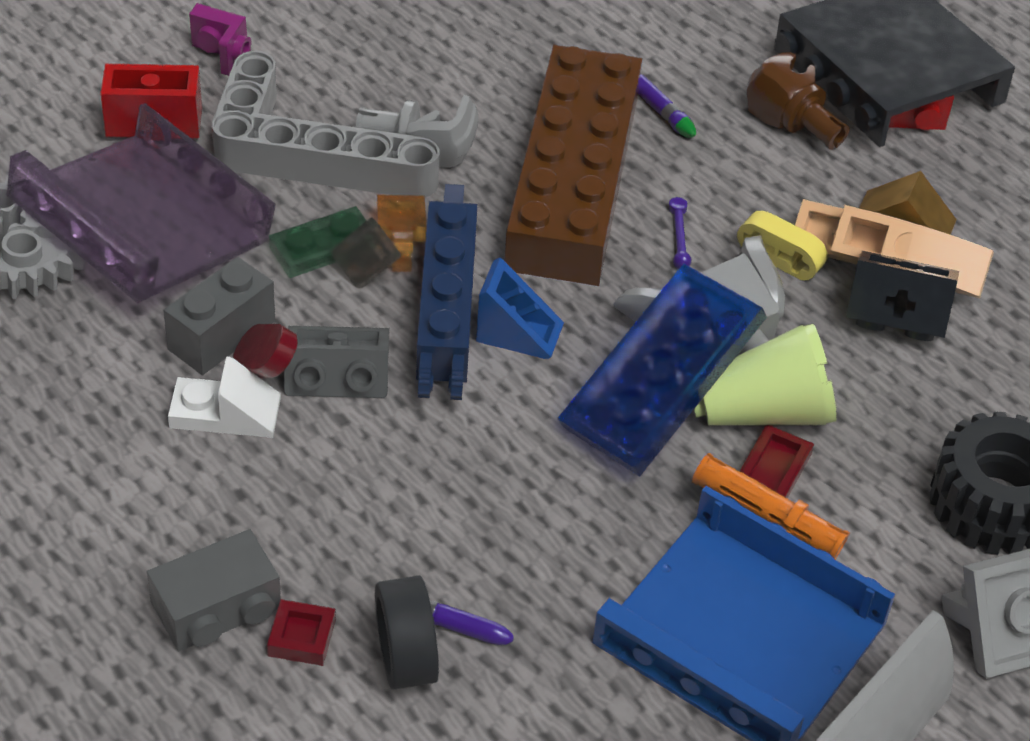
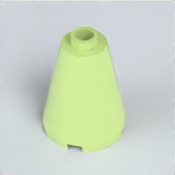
[689,324,837,425]

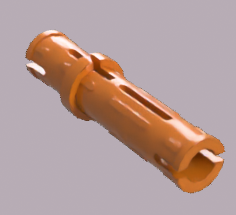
[692,453,850,560]

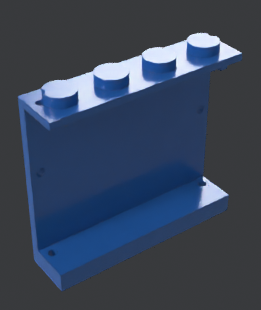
[592,486,895,741]

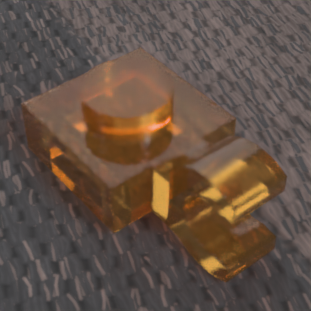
[376,195,427,272]

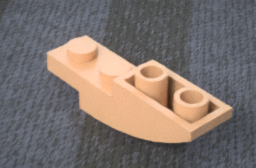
[795,199,994,298]

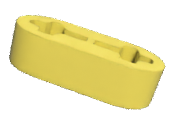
[737,211,828,280]

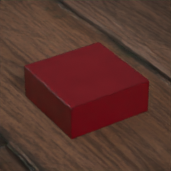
[267,599,336,666]

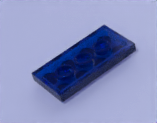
[557,263,767,477]

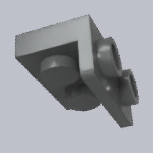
[284,326,389,398]

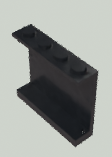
[774,0,1015,147]

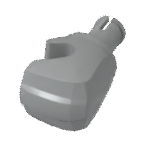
[356,95,479,168]

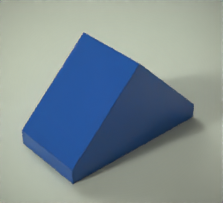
[476,257,564,359]

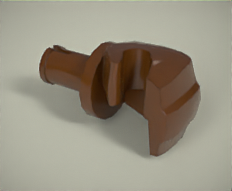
[746,52,850,150]

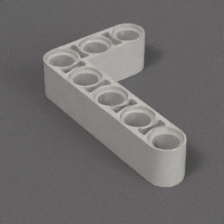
[212,51,439,198]

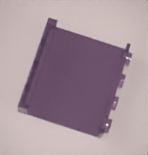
[6,103,276,304]

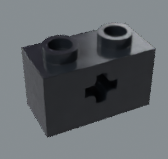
[846,251,959,341]

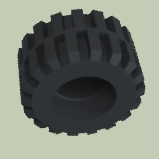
[929,412,1030,555]

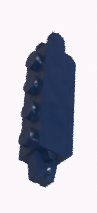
[416,184,478,400]

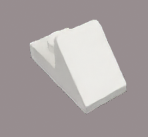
[168,356,281,438]

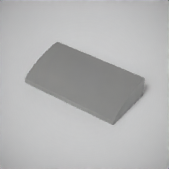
[816,610,954,741]

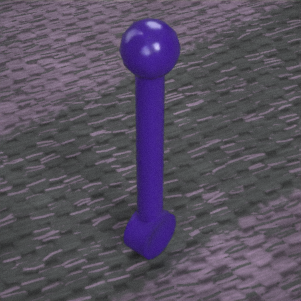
[668,197,692,270]

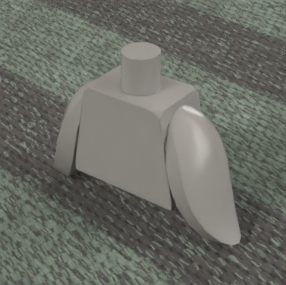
[613,235,785,366]

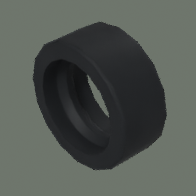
[375,575,439,690]

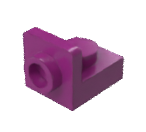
[189,3,251,76]

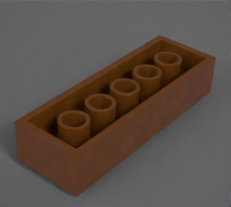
[504,44,643,286]

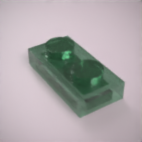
[269,206,377,278]

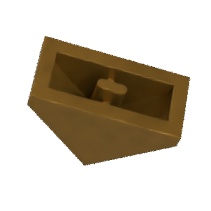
[859,171,957,235]

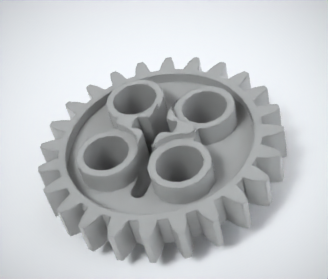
[0,174,93,299]

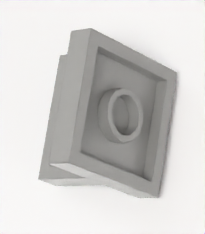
[941,549,1030,678]

